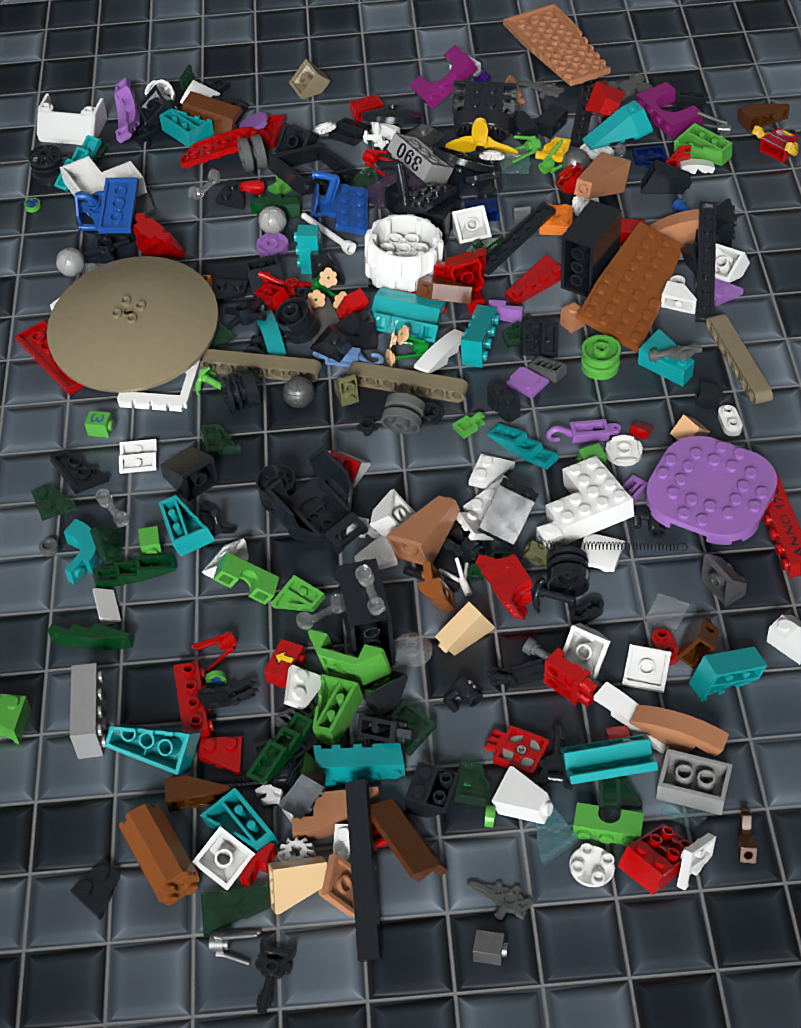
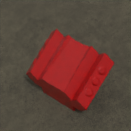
[133,213,186,258]
[434,248,487,292]
[475,554,532,620]

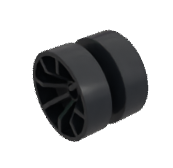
[275,297,320,344]

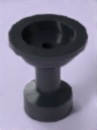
[243,335,264,354]

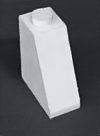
[492,766,553,824]

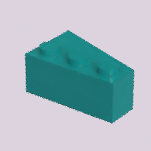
[159,108,214,148]
[294,225,324,274]
[638,329,694,387]
[159,495,215,557]
[689,647,767,702]
[200,788,279,854]

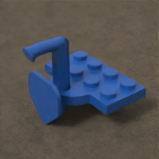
[309,170,368,236]
[75,177,139,234]

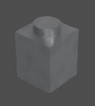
[473,930,508,966]

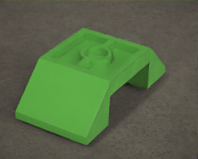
[308,629,392,686]

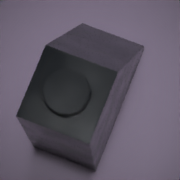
[640,160,692,194]

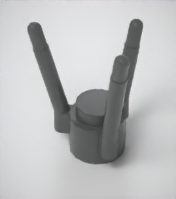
[697,112,731,138]

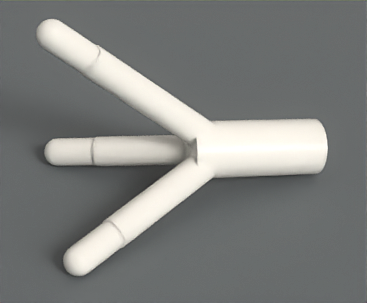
[438,557,472,596]

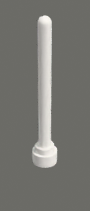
[301,213,356,255]

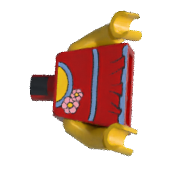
[752,125,799,163]

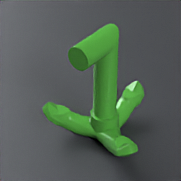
[195,366,221,396]

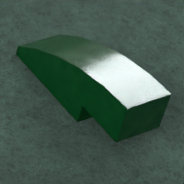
[249,194,301,218]

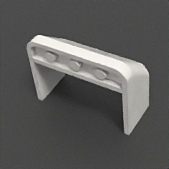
[37,94,108,145]

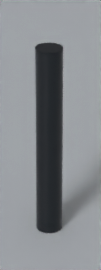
[403,567,460,592]

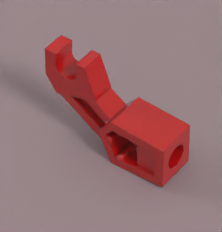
[666,145,691,168]

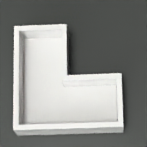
[60,156,147,215]
[545,456,634,544]

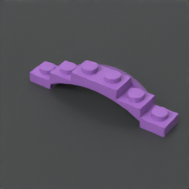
[114,77,140,143]

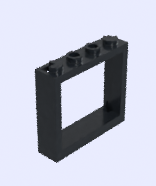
[268,143,355,196]

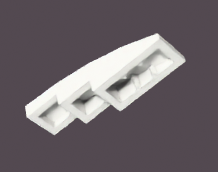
[414,329,465,373]
[594,682,669,754]

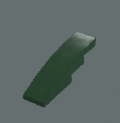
[92,554,176,588]
[48,623,133,650]
[246,712,314,786]

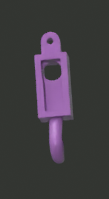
[546,419,621,444]

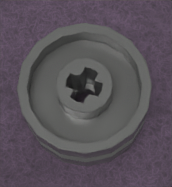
[237,134,267,173]
[381,393,426,435]

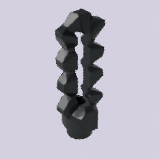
[442,526,486,563]

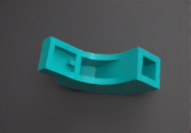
[64,519,100,585]

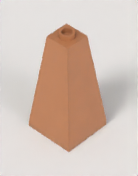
[574,152,631,199]
[386,496,460,565]

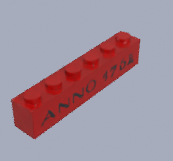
[763,473,801,578]

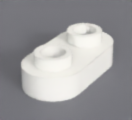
[718,405,743,436]

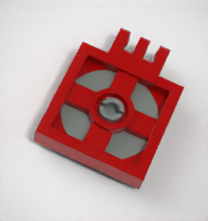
[484,725,550,778]

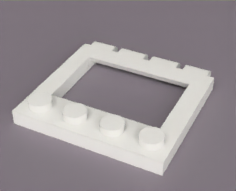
[117,358,201,412]

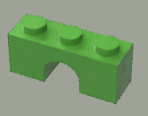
[213,552,279,605]
[573,802,644,847]

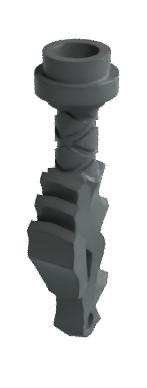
[648,342,703,362]

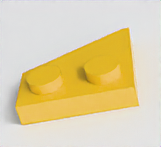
[535,137,571,163]

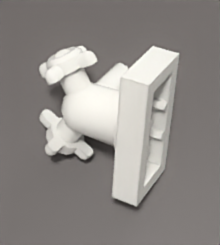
[363,122,400,150]

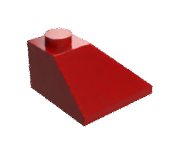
[585,81,625,119]

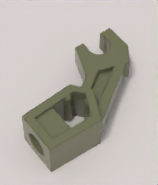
[522,540,550,566]

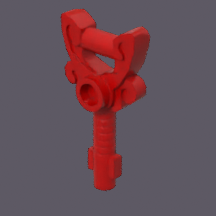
[258,270,311,298]

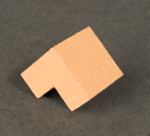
[670,414,710,440]

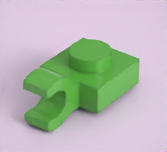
[452,412,485,439]

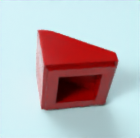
[630,421,654,440]

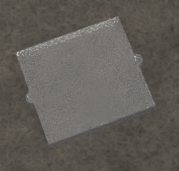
[645,593,690,632]

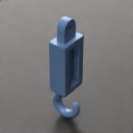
[313,347,384,367]

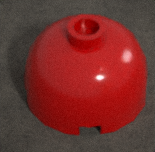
[555,162,585,195]

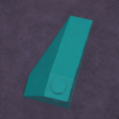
[582,100,653,150]

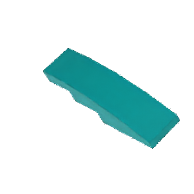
[54,135,102,192]
[487,423,559,470]

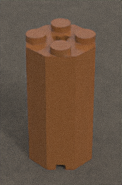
[119,804,200,906]

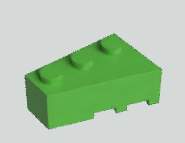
[674,123,732,166]
[312,674,364,746]
[0,694,31,745]

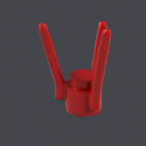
[362,148,396,177]
[191,631,237,673]

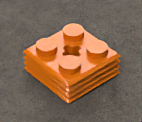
[539,203,573,235]

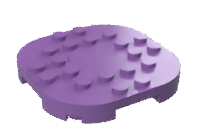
[646,436,777,545]

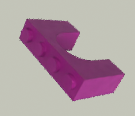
[409,45,478,110]
[636,82,703,139]

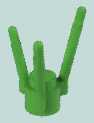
[512,135,541,163]
[538,140,563,174]

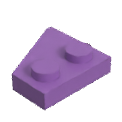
[695,278,743,307]

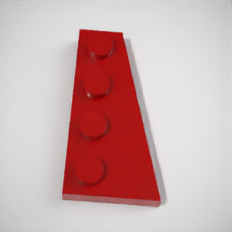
[505,254,561,306]

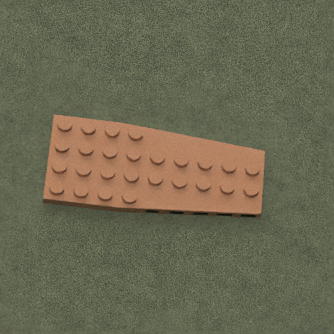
[503,3,611,86]

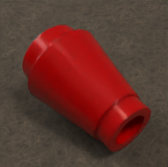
[240,179,264,195]

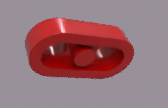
[651,628,679,665]

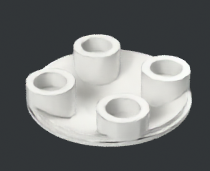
[569,843,615,887]

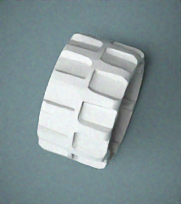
[364,214,444,293]

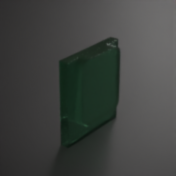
[179,64,195,96]

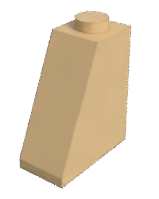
[435,602,495,656]
[268,856,328,914]

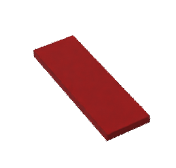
[15,320,85,395]

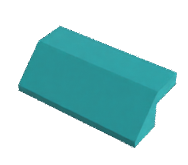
[371,287,446,327]
[561,734,658,785]

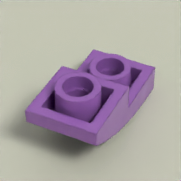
[489,300,523,324]

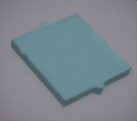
[500,154,531,174]
[661,802,709,832]

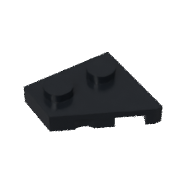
[310,251,345,285]

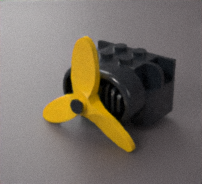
[445,80,519,156]

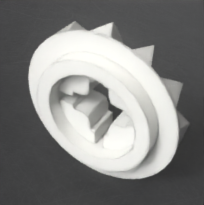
[312,121,336,135]
[479,150,505,161]

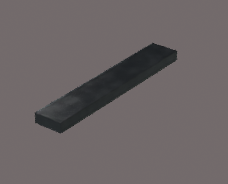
[485,202,556,275]

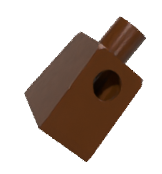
[677,618,720,669]

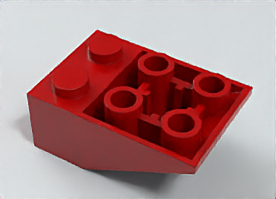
[618,823,691,895]

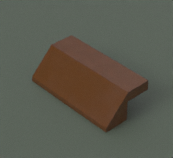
[182,91,243,136]
[370,798,448,882]

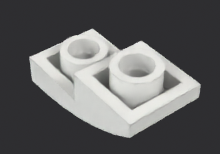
[679,159,715,174]

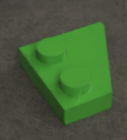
[271,575,326,612]

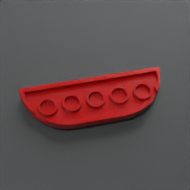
[180,127,271,169]

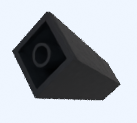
[416,192,461,245]

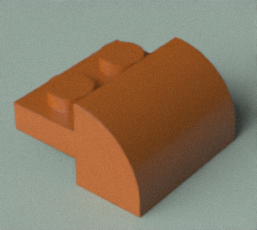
[417,561,455,612]

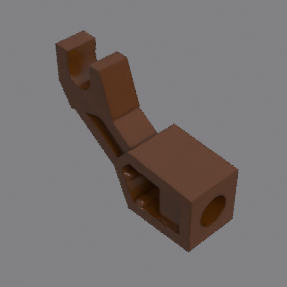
[738,808,757,863]

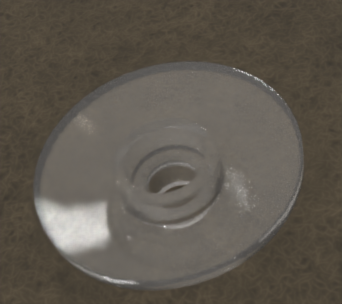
[394,633,433,667]

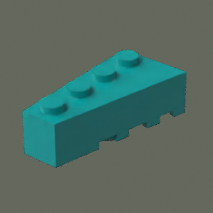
[461,304,500,368]
[104,724,201,775]
[313,743,405,790]

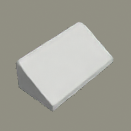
[93,588,121,626]

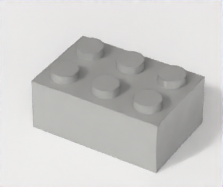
[656,749,733,815]

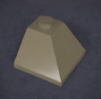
[289,59,330,99]

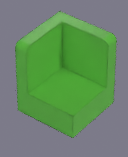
[268,176,292,197]

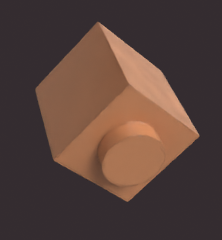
[560,301,585,333]

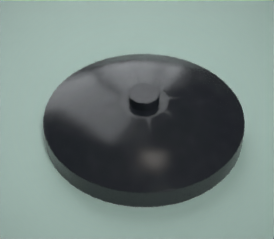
[361,104,423,124]
[432,146,495,173]

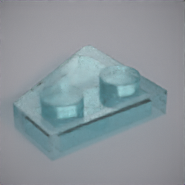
[535,806,579,865]

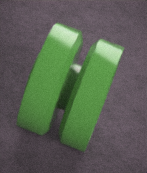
[581,335,621,380]

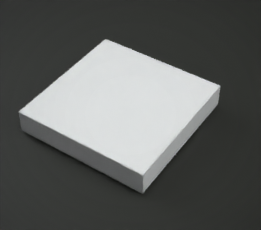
[622,644,671,693]

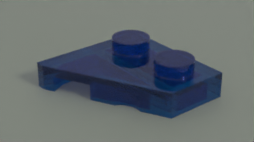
[632,145,668,168]

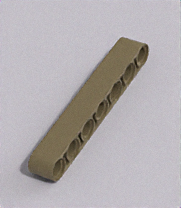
[706,314,773,405]
[200,349,322,383]
[345,361,469,403]

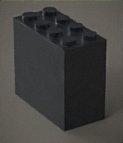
[561,200,622,297]
[336,558,396,666]

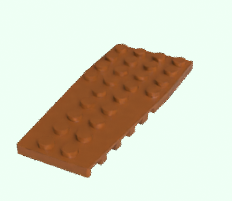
[576,222,683,353]

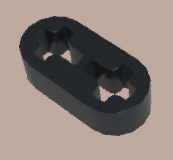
[569,597,604,625]

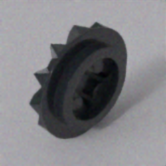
[421,402,444,425]

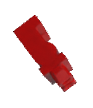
[543,647,597,707]

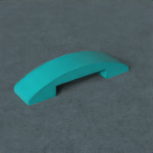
[256,309,287,357]
[373,312,439,343]

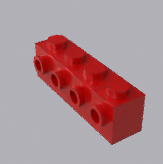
[173,661,214,742]

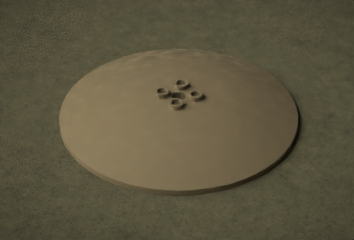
[47,256,219,393]

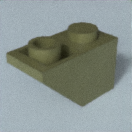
[334,374,359,407]

